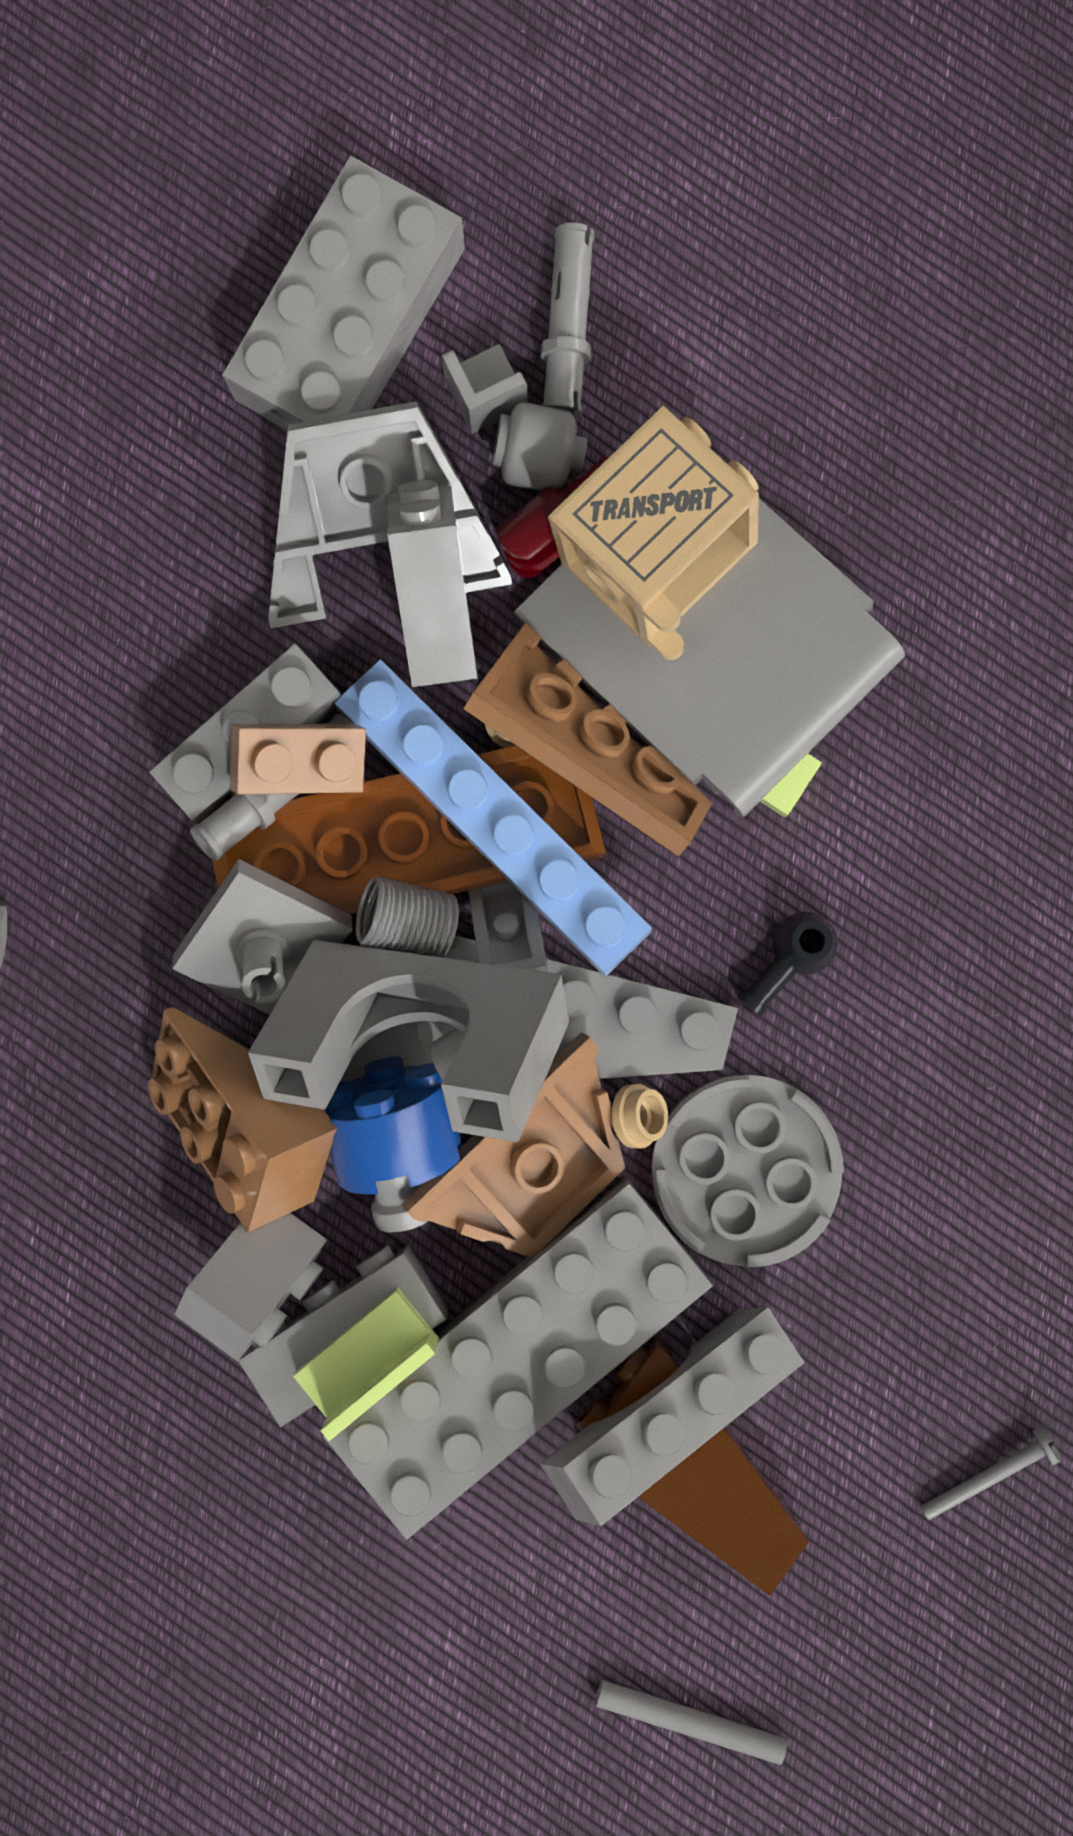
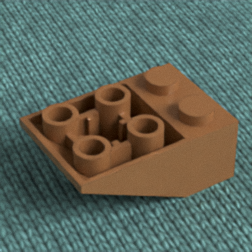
[148,1007,337,1232]

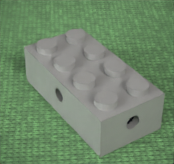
[222,155,465,430]

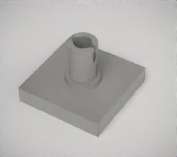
[172,859,353,1015]

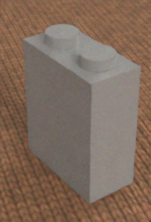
[387,480,477,687]

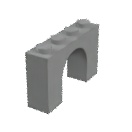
[248,940,569,1142]

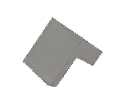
[441,344,527,434]

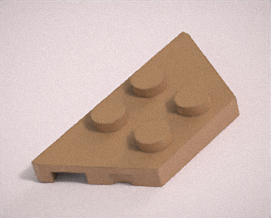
[401,1032,625,1258]

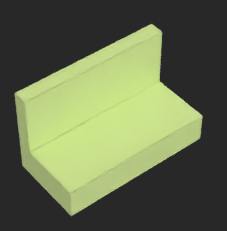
[293,1287,439,1441]

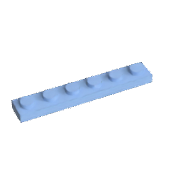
[334,659,652,977]

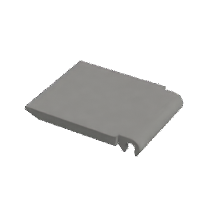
[514,499,905,818]

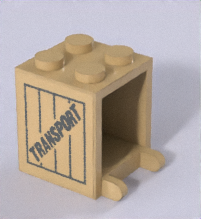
[548,406,759,660]

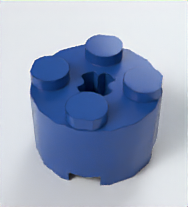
[325,1056,462,1195]

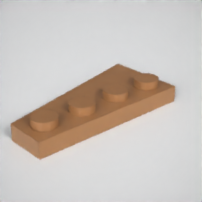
[464,623,712,857]

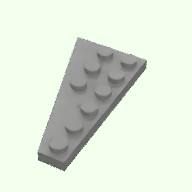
[340,936,738,1082]

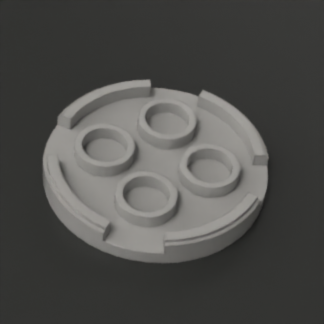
[651,1074,844,1268]

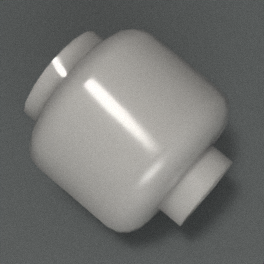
[492,402,587,491]

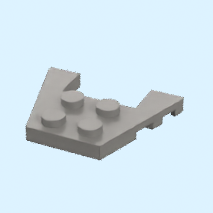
[268,401,512,629]

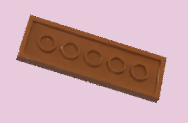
[212,745,606,919]

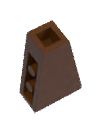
[576,1335,809,1596]

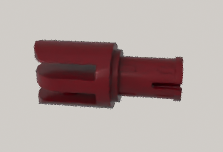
[497,456,608,578]

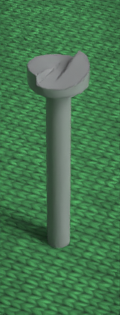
[921,1426,1061,1520]

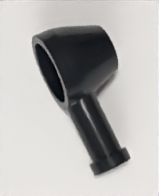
[737,912,838,1018]

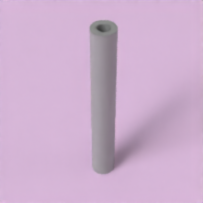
[595,1680,787,1765]

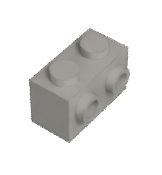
[174,1213,327,1362]

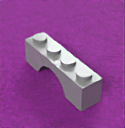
[539,1307,805,1526]

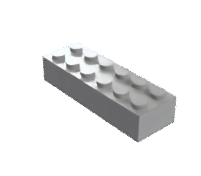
[323,1176,713,1540]

